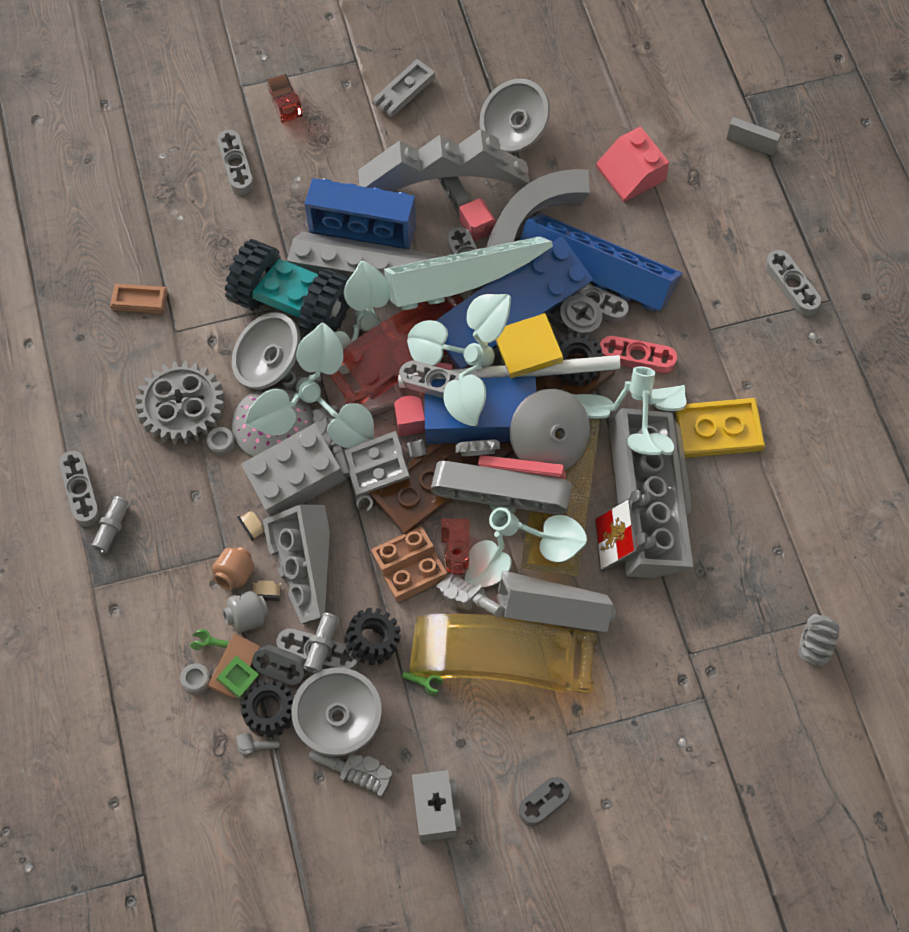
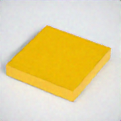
[496,313,563,379]

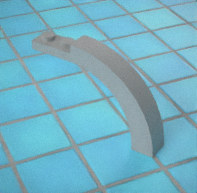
[487,169,590,247]

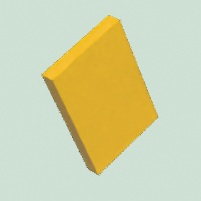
[674,398,765,458]

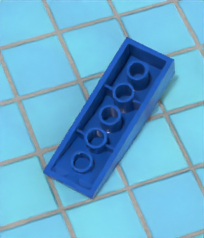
[436,236,593,369]

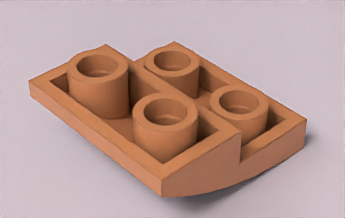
[370,526,448,603]

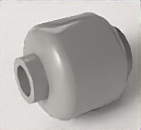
[222,591,268,633]

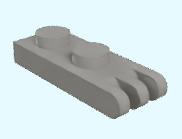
[372,59,435,117]

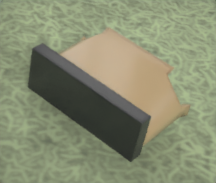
[237,510,265,541]
[253,580,281,601]

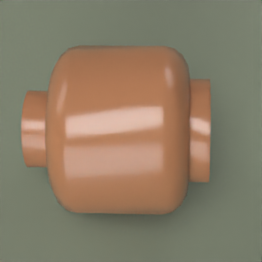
[212,547,255,590]

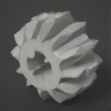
[798,614,840,666]

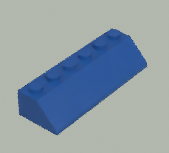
[519,213,683,311]

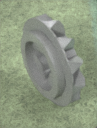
[559,295,602,334]
[456,440,500,456]

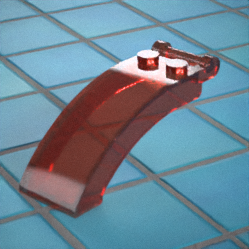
[324,293,464,404]

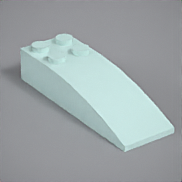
[384,237,553,310]

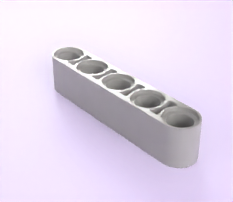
[430,461,572,515]

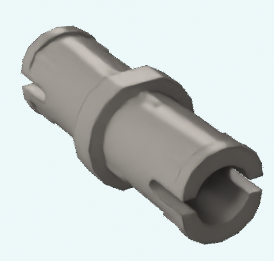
[91,496,130,554]
[304,613,339,674]

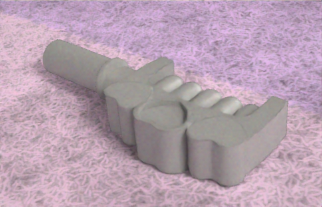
[313,405,350,478]
[437,570,504,617]
[308,750,392,798]

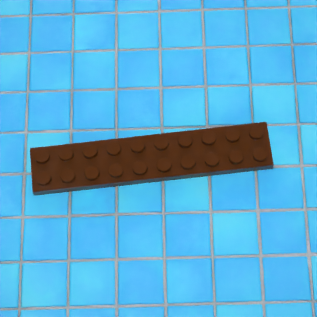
[369,337,615,534]

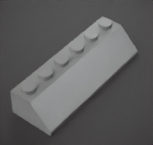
[287,232,446,303]
[609,408,693,578]

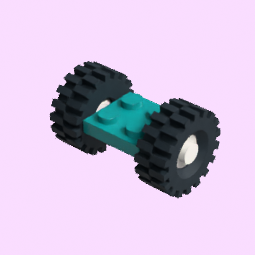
[225,239,350,334]

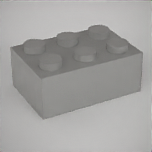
[241,423,346,516]

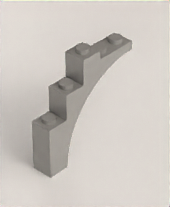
[358,129,529,192]

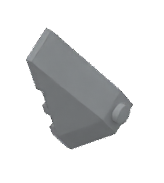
[263,505,330,624]

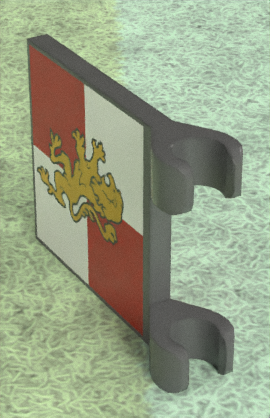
[595,490,657,572]

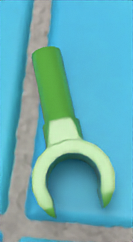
[190,629,229,650]
[402,671,443,696]

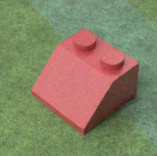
[596,126,669,202]

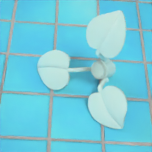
[334,261,414,375]
[407,294,511,426]
[246,323,374,448]
[567,367,686,455]
[464,504,587,588]

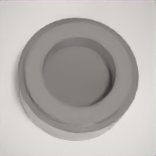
[206,427,235,456]
[180,663,211,695]

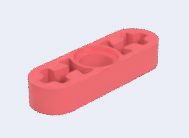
[600,336,677,374]

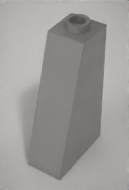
[496,571,616,632]

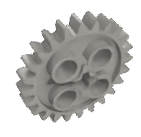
[135,361,225,445]

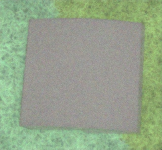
[344,431,410,497]

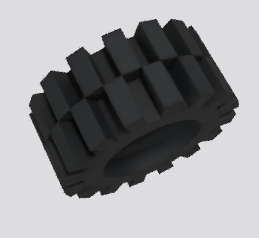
[556,333,603,386]
[344,608,401,665]
[240,679,294,737]

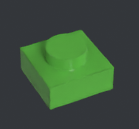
[216,656,259,699]

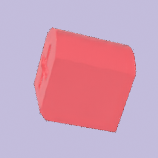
[459,198,497,242]
[394,395,425,437]

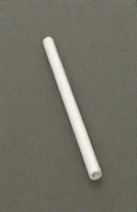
[398,355,621,388]

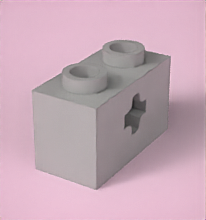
[412,770,462,842]

